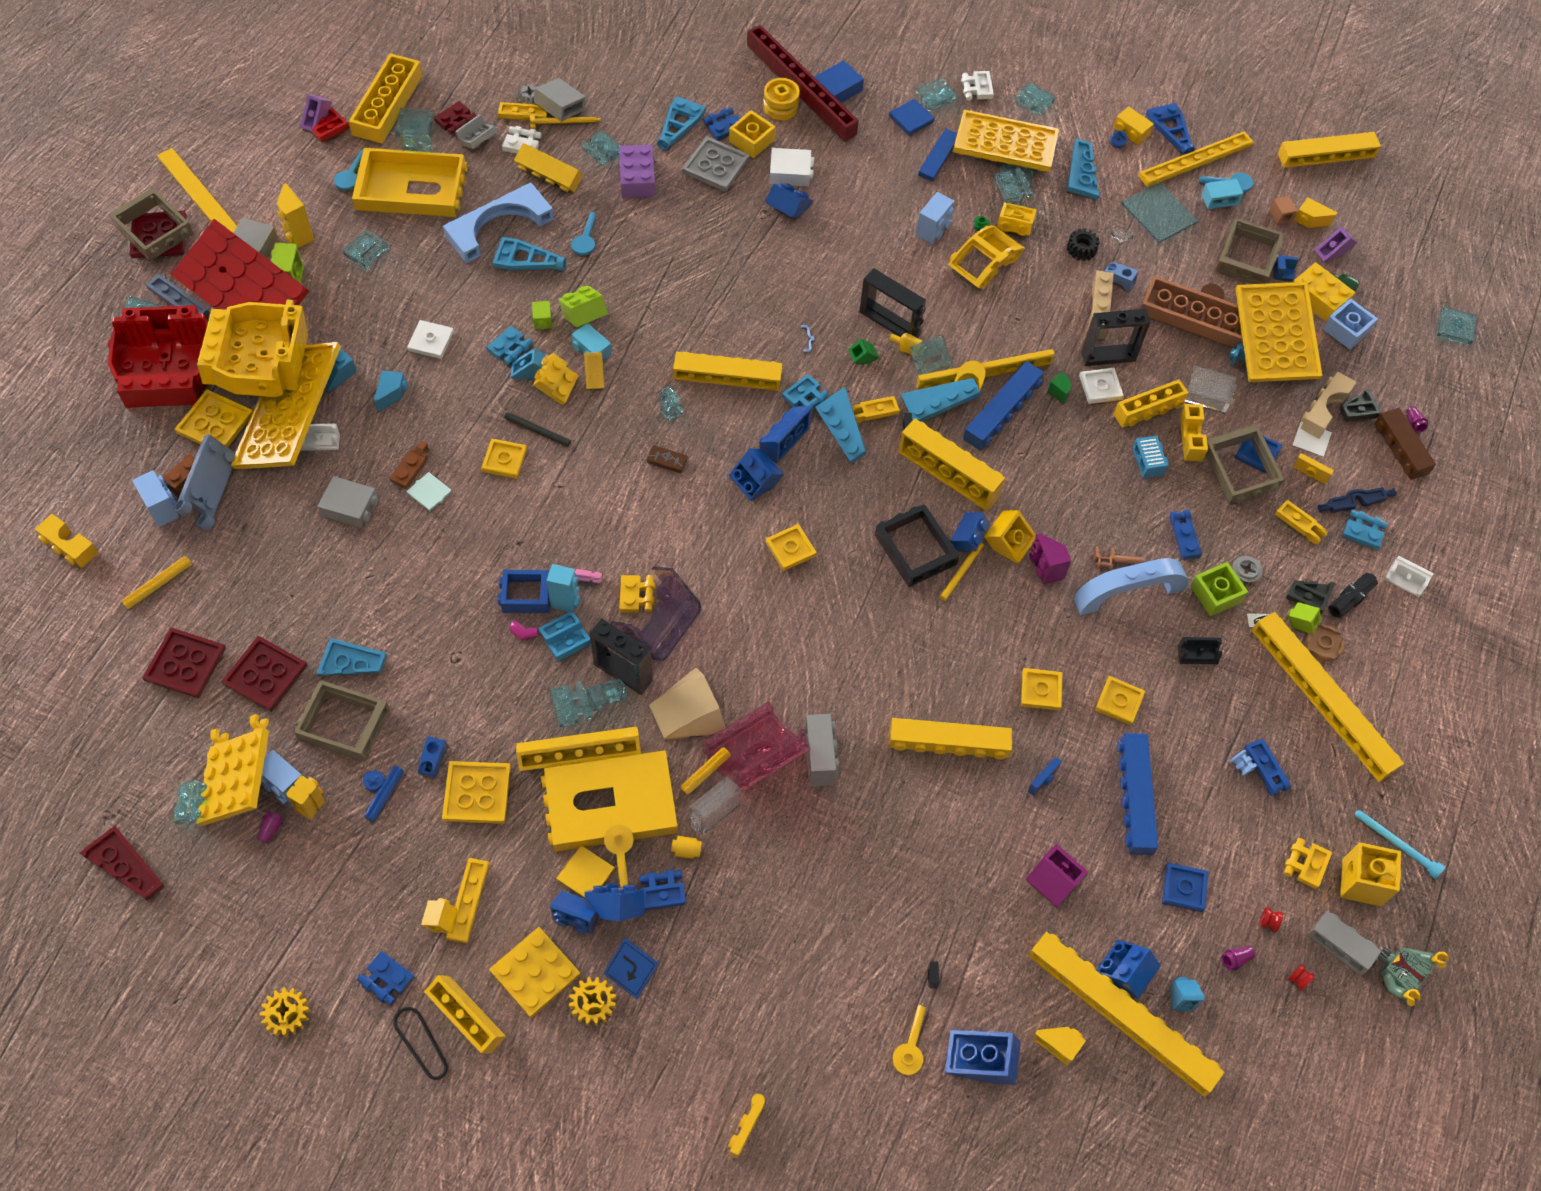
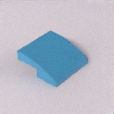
[538,611,591,662]

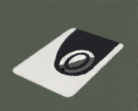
[1247,614,1269,627]

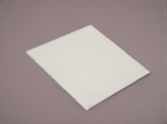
[1293,421,1332,457]

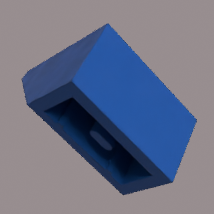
[765,183,813,218]
[729,448,784,501]
[585,883,644,921]
[550,891,600,934]
[1096,940,1161,998]

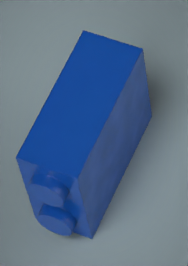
[815,60,864,103]

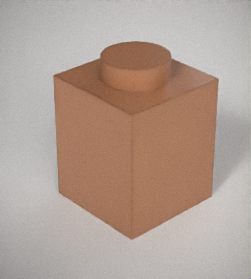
[1269,196,1297,225]

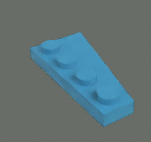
[1066,138,1100,200]
[901,378,981,422]
[815,387,867,463]

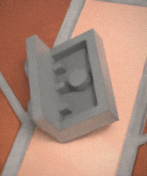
[456,115,497,149]

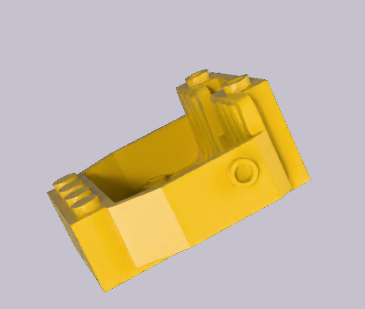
[197,299,308,397]

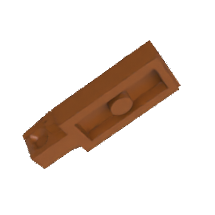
[390,441,429,489]

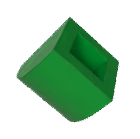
[848,339,880,365]
[1047,372,1071,405]

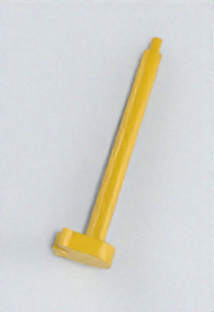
[530,115,601,130]

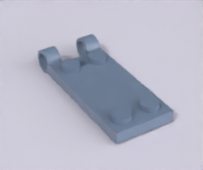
[174,434,236,531]

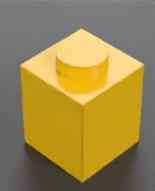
[421,898,457,933]

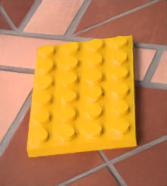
[953,110,1059,172]
[1235,282,1322,382]

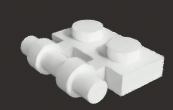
[961,71,994,101]
[502,126,542,154]

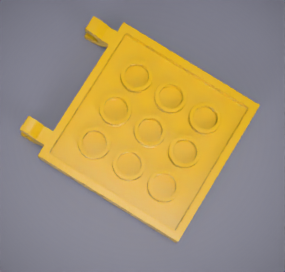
[196,714,269,826]

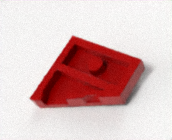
[312,108,350,143]

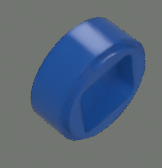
[1110,131,1127,148]
[363,770,385,792]

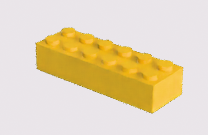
[349,53,423,144]
[898,419,1005,511]

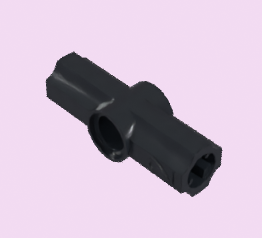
[1328,572,1378,618]

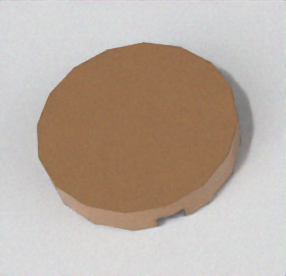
[1305,624,1345,662]

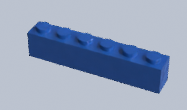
[963,361,1044,451]
[1117,733,1158,855]

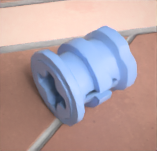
[1230,750,1257,777]

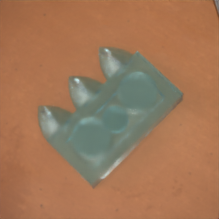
[172,780,207,825]

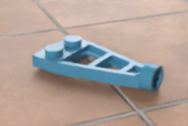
[657,96,706,150]
[493,237,566,271]

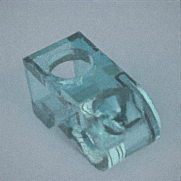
[660,386,683,420]
[587,679,628,711]

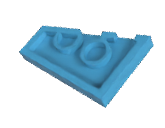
[316,638,387,676]

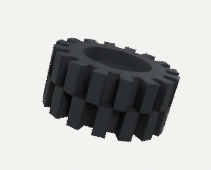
[1067,229,1100,261]

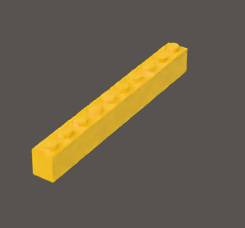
[1251,612,1404,782]
[1028,931,1225,1097]

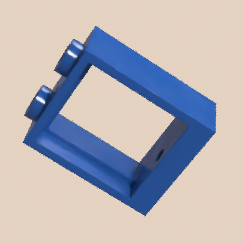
[498,570,550,613]

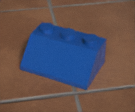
[759,406,812,464]

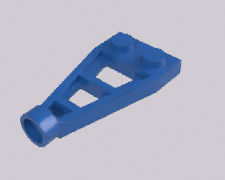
[1146,103,1196,155]

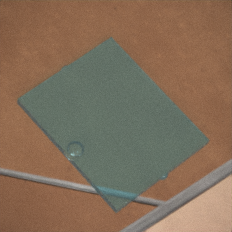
[1121,182,1198,243]

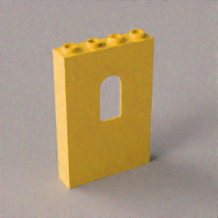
[352,148,468,217]
[541,750,678,852]

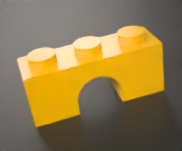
[1179,404,1208,462]
[35,514,98,569]

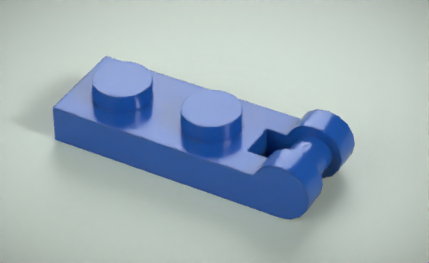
[1170,510,1202,560]
[1244,738,1291,796]

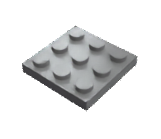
[682,136,750,192]

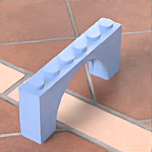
[443,183,554,264]

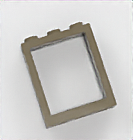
[109,187,193,261]
[1215,217,1284,284]
[1206,424,1284,504]
[294,680,390,762]

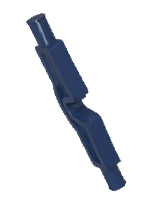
[1318,487,1397,513]

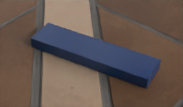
[918,129,957,181]

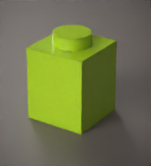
[532,301,552,330]
[1288,602,1321,634]

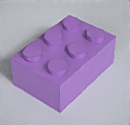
[619,145,655,198]

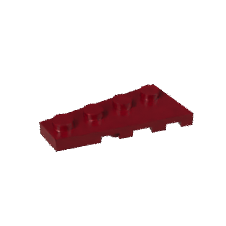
[79,826,165,901]

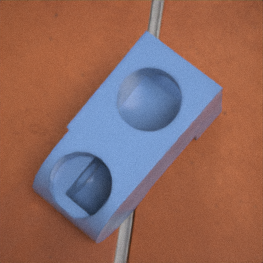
[1104,262,1138,293]

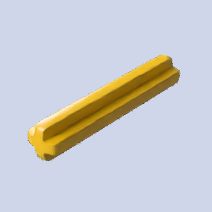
[680,747,731,795]

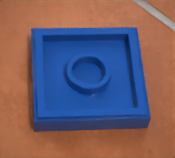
[889,98,935,136]
[1234,436,1282,474]
[1162,863,1208,912]

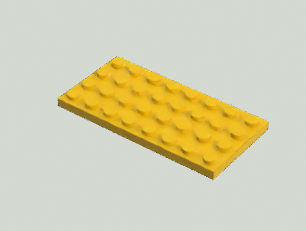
[231,342,341,470]

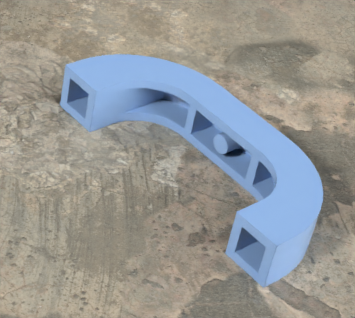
[1074,558,1189,615]

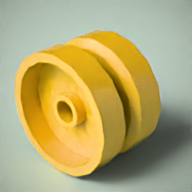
[763,78,800,121]

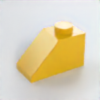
[1294,197,1338,228]
[1032,1027,1086,1066]

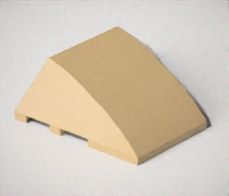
[649,668,727,740]

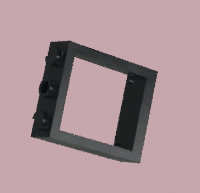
[859,268,926,338]
[1081,309,1150,366]
[875,504,959,587]
[590,618,653,695]

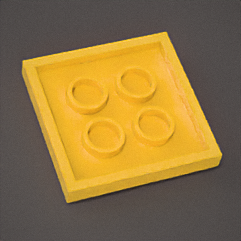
[174,389,253,447]
[442,761,511,824]
[489,927,581,1018]

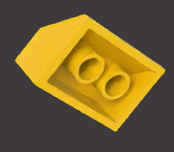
[277,184,315,248]

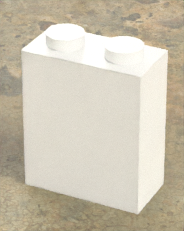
[770,148,814,187]

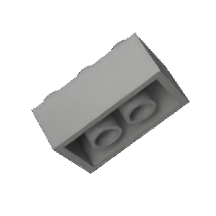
[804,714,839,787]

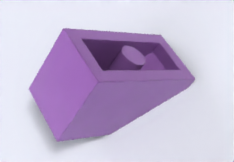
[300,94,332,131]
[1315,226,1358,262]

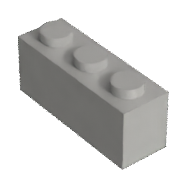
[1307,911,1381,976]

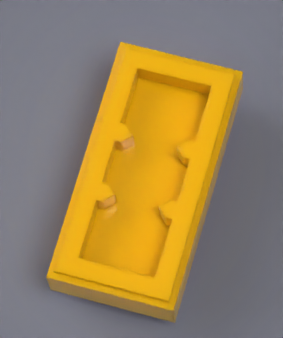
[584,352,605,389]
[1293,453,1334,484]

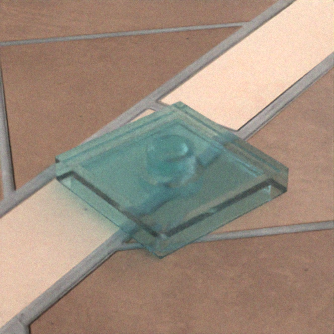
[395,108,434,139]
[1437,306,1477,345]

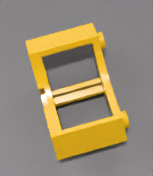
[948,225,1026,289]

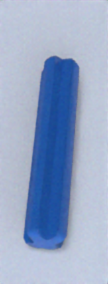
[364,766,403,822]

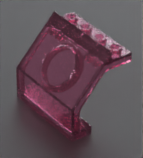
[702,702,810,792]

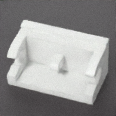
[301,424,340,451]
[1384,556,1434,597]

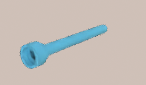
[1355,810,1445,880]

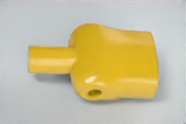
[889,333,923,357]

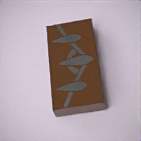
[647,445,688,473]

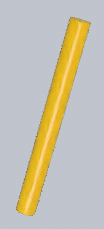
[940,542,984,601]

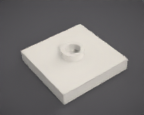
[407,320,454,359]
[1079,368,1124,404]

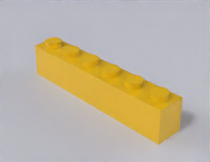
[1278,132,1381,168]
[673,352,782,391]
[889,718,1012,759]
[516,727,641,771]

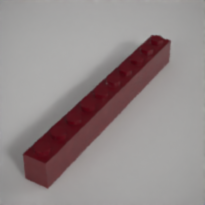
[747,25,859,142]

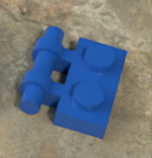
[703,107,740,141]
[640,869,686,911]
[357,951,415,1006]

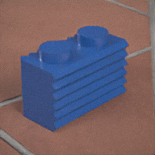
[950,512,990,551]

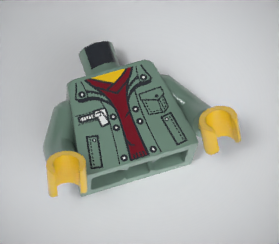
[1378,947,1449,1006]

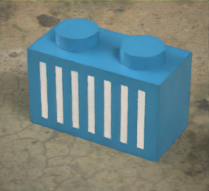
[1132,435,1169,478]

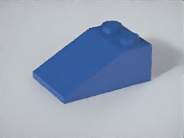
[945,1030,1021,1085]

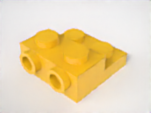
[997,202,1037,236]
[533,353,579,405]

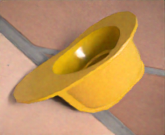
[954,361,986,390]

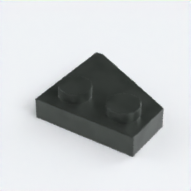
[1340,389,1382,422]
[1286,580,1336,614]

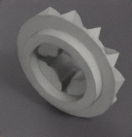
[517,84,539,105]
[1232,556,1263,584]

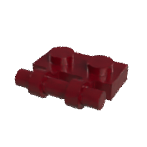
[434,101,477,135]

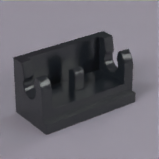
[1178,637,1223,664]

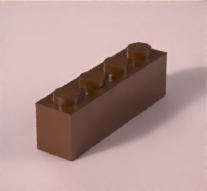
[1374,408,1436,480]

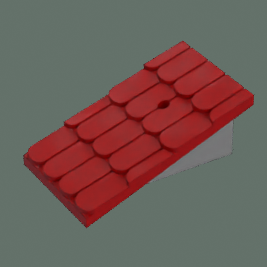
[170,219,309,310]

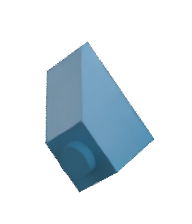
[510,348,546,379]
[325,349,357,393]
[374,371,408,411]
[1169,977,1205,1011]

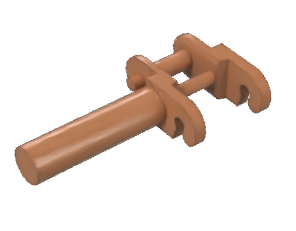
[1094,546,1143,570]

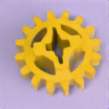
[569,977,616,1026]
[260,987,310,1037]

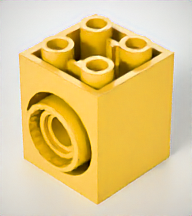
[1340,842,1401,907]

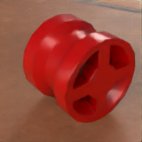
[1259,907,1283,933]
[1288,964,1315,991]

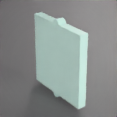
[406,472,452,511]

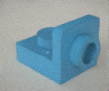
[1229,342,1246,366]

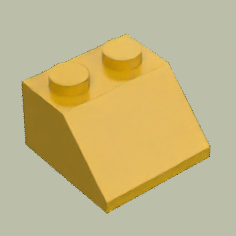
[984,510,1036,563]

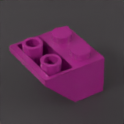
[1029,533,1072,585]
[1025,844,1088,908]

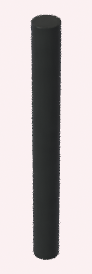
[504,412,571,446]

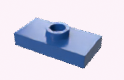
[1028,757,1062,796]

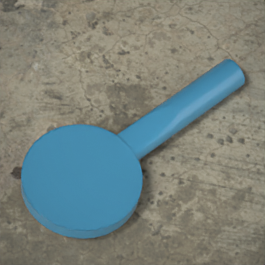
[334,150,363,190]
[1199,173,1253,192]
[571,212,596,255]

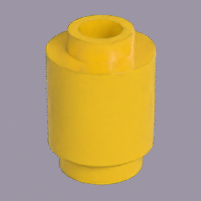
[671,836,702,859]

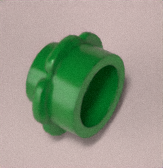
[973,216,990,231]

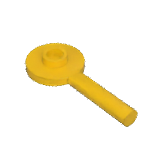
[604,825,633,887]
[892,1005,926,1076]

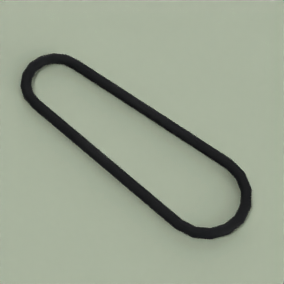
[393,1007,448,1080]

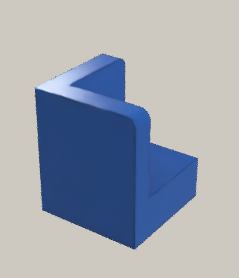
[1273,255,1298,281]

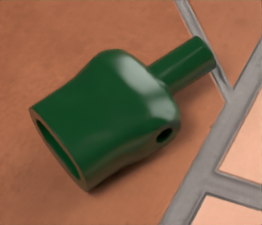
[1329,272,1361,291]

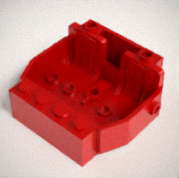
[107,305,208,408]

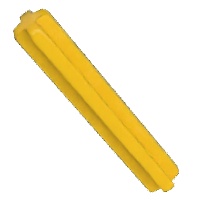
[122,556,191,609]

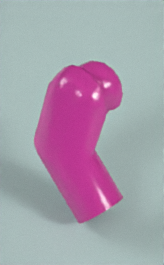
[510,621,538,640]

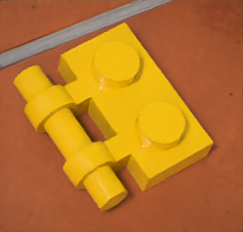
[619,575,655,613]
[1284,838,1332,889]

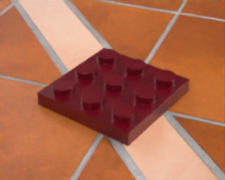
[129,210,187,258]
[142,627,226,699]
[221,636,308,712]

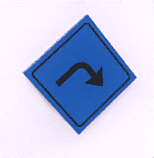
[603,938,659,999]

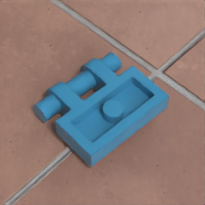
[486,326,533,365]
[782,374,829,411]
[1342,510,1388,550]

